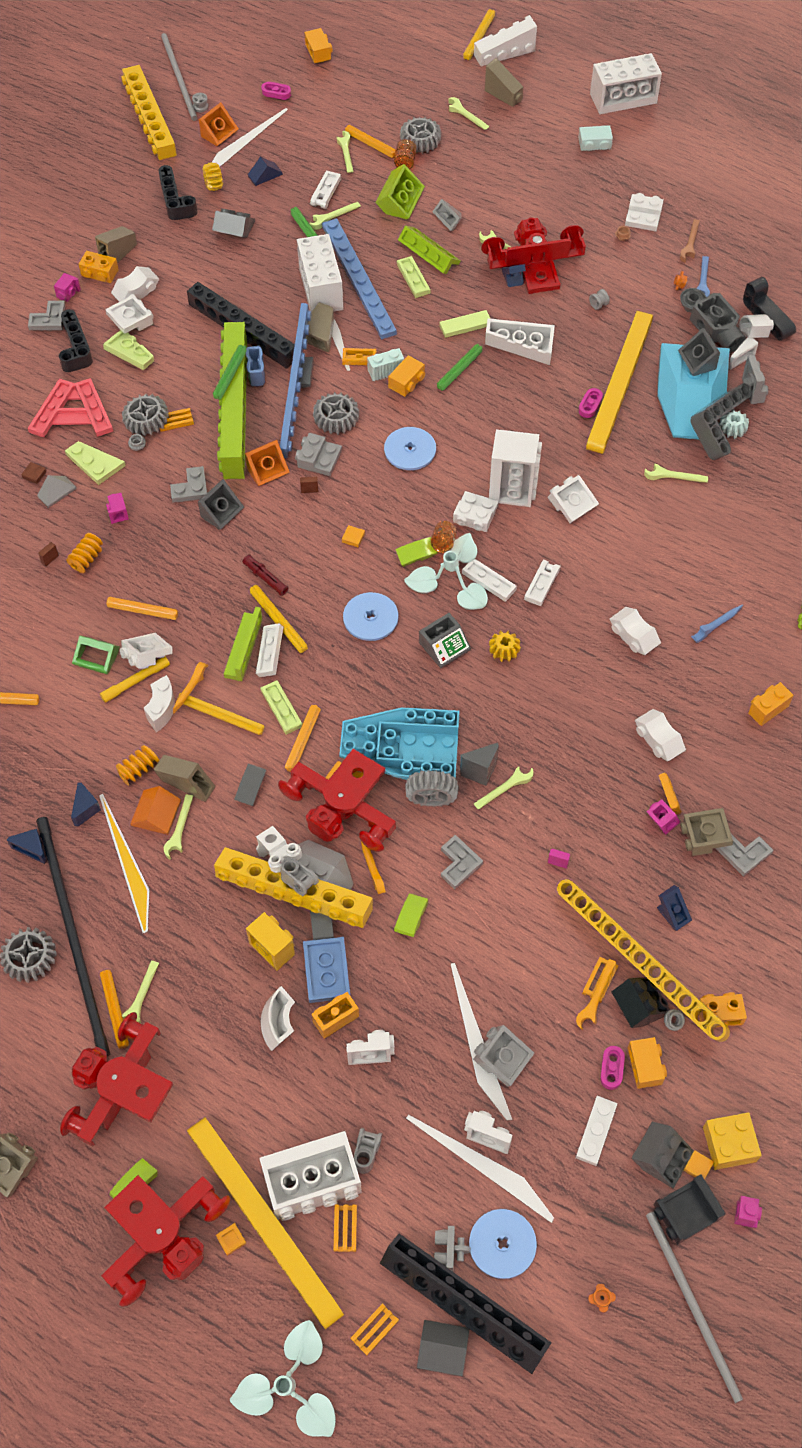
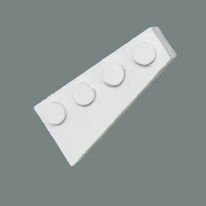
[474,15,537,66]
[485,318,555,365]

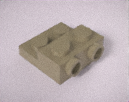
[680,808,733,856]
[0,1132,38,1197]

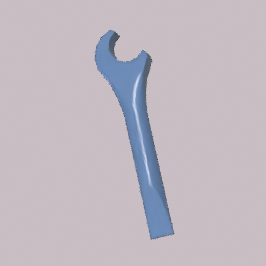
[696,256,710,297]
[691,604,743,643]

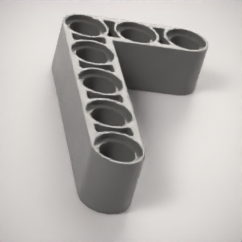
[690,383,751,461]

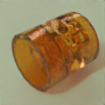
[394,139,416,170]
[431,521,457,553]

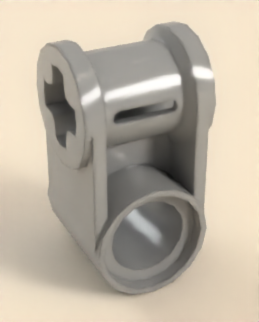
[281,857,319,896]
[354,1127,383,1174]

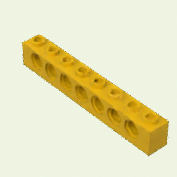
[121,65,177,160]
[214,847,373,928]

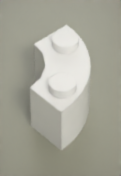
[111,266,159,302]
[738,314,774,338]
[610,607,661,655]
[144,675,175,732]
[635,709,686,761]
[261,986,295,1051]

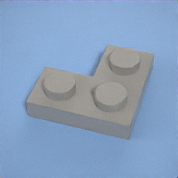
[28,301,65,330]
[170,466,207,503]
[716,834,773,877]
[441,835,484,890]

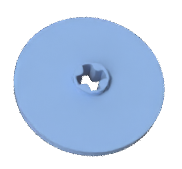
[384,427,436,470]
[343,592,398,641]
[469,1209,537,1279]

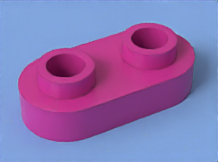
[261,82,291,100]
[579,388,603,418]
[600,1046,625,1090]

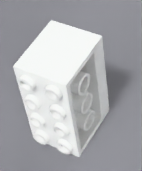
[590,53,662,114]
[297,234,343,312]
[489,429,542,507]
[260,1131,362,1221]

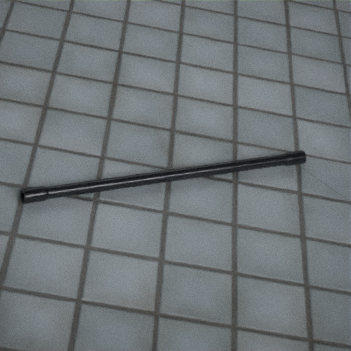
[36,817,111,1057]

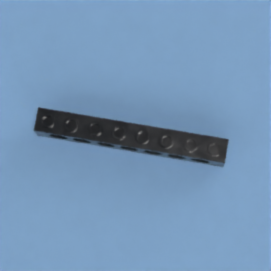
[187,282,295,369]
[379,1233,552,1374]

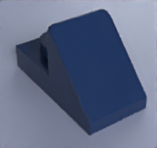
[502,264,526,287]
[657,885,692,931]

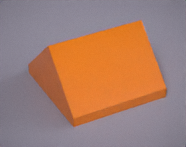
[199,102,239,146]
[245,440,290,486]
[130,786,181,835]

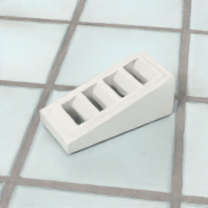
[728,337,758,370]

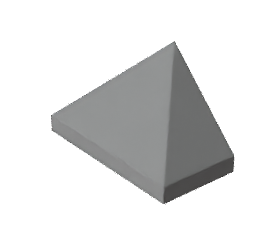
[432,199,462,231]
[37,475,77,508]

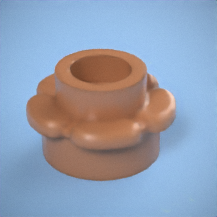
[615,226,631,241]

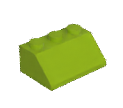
[375,164,425,219]

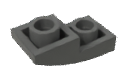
[299,357,314,388]
[234,763,267,806]
[310,910,334,940]

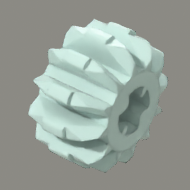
[719,409,749,439]

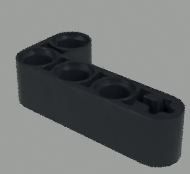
[158,165,197,220]
[743,276,796,341]
[59,309,93,372]

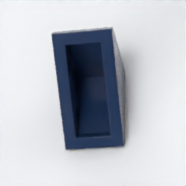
[248,156,283,186]
[71,782,101,826]
[7,828,47,864]

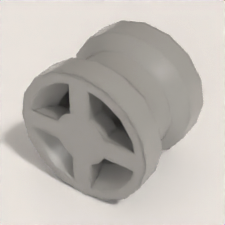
[192,93,208,112]
[589,289,610,310]

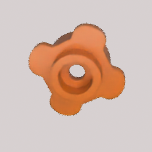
[674,271,687,291]
[588,1284,616,1313]

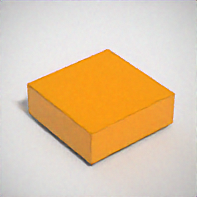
[342,525,365,548]
[684,1150,714,1179]
[216,1223,247,1256]

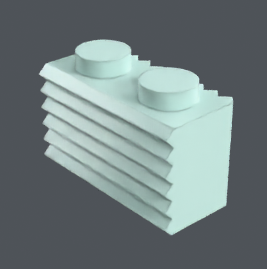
[578,126,613,151]
[367,348,404,381]

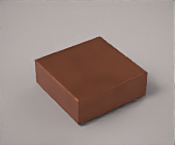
[21,462,47,484]
[300,476,319,493]
[38,542,59,567]

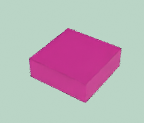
[548,849,570,869]

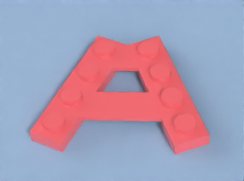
[28,378,113,437]

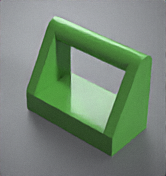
[72,635,120,674]

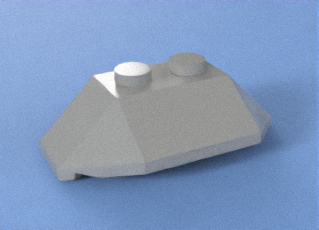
[293,840,354,890]

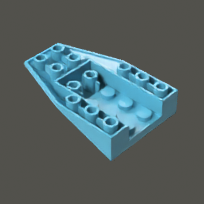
[657,343,730,439]
[339,707,459,780]

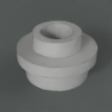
[128,434,146,451]
[664,1009,685,1031]

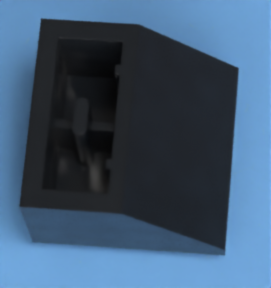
[611,977,670,1028]

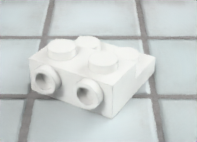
[625,193,664,231]
[105,295,154,334]
[548,475,599,523]
[453,491,499,532]
[120,633,172,669]
[347,1030,395,1065]
[464,1111,513,1154]

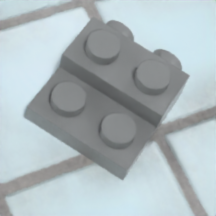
[742,355,768,404]
[295,433,342,476]
[473,1025,534,1087]

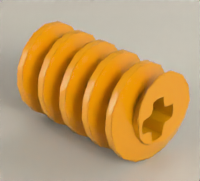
[66,533,103,573]
[116,745,160,786]

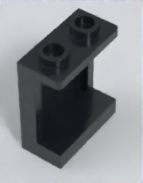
[653,1174,726,1245]

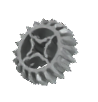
[400,116,441,153]
[313,392,359,435]
[122,394,169,436]
[405,770,458,807]
[0,927,57,983]

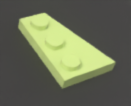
[103,330,154,370]
[65,441,126,485]

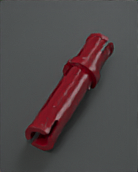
[242,554,289,596]

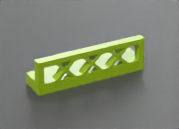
[398,226,461,274]
[224,607,263,681]

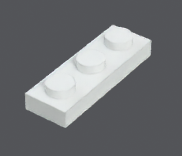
[462,559,517,602]
[256,623,283,677]
[576,1096,618,1166]

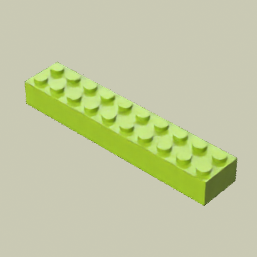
[217,322,247,479]

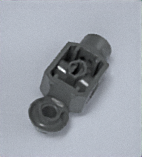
[680,288,746,353]

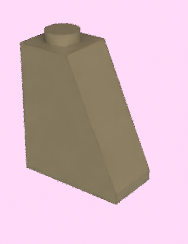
[485,58,523,107]
[95,226,137,263]
[305,302,334,352]
[154,755,216,802]

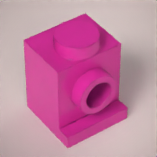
[54,273,81,302]
[106,493,129,524]
[647,799,681,835]
[734,1196,762,1228]

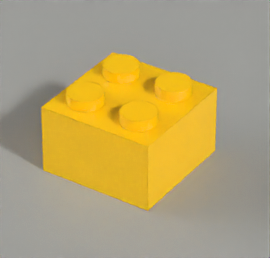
[246,912,295,971]
[703,1112,762,1170]

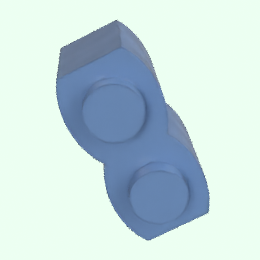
[246,346,265,387]

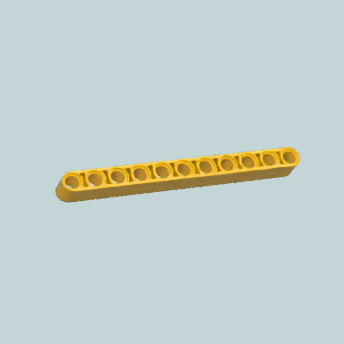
[586,311,653,454]
[557,879,730,1042]
[187,1117,344,1330]

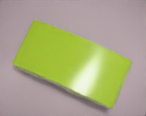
[396,537,438,567]
[394,893,428,937]
[110,1158,158,1198]

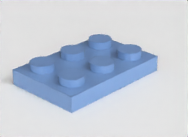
[303,937,350,1003]

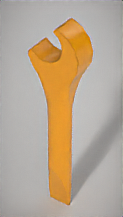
[173,662,208,714]
[361,842,386,894]
[576,959,616,1030]

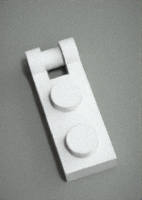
[310,171,341,209]
[524,560,561,606]

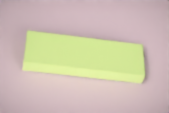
[397,256,430,298]
[440,310,490,338]
[260,680,302,735]

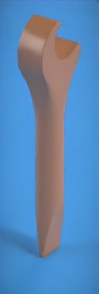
[680,219,700,263]

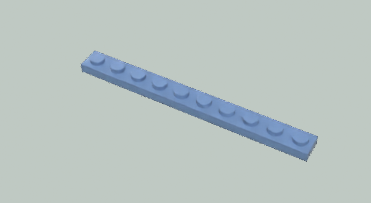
[322,219,397,339]
[280,303,311,458]

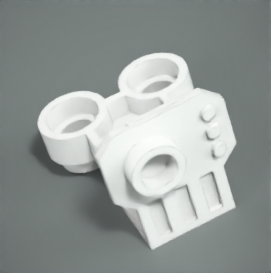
[256,826,302,873]

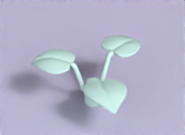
[404,533,488,610]
[230,1320,336,1437]

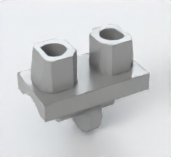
[434,1226,471,1271]

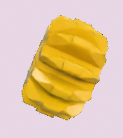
[202,162,223,191]
[489,630,521,662]

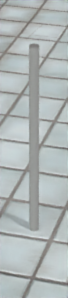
[161,33,197,121]
[646,1212,743,1403]

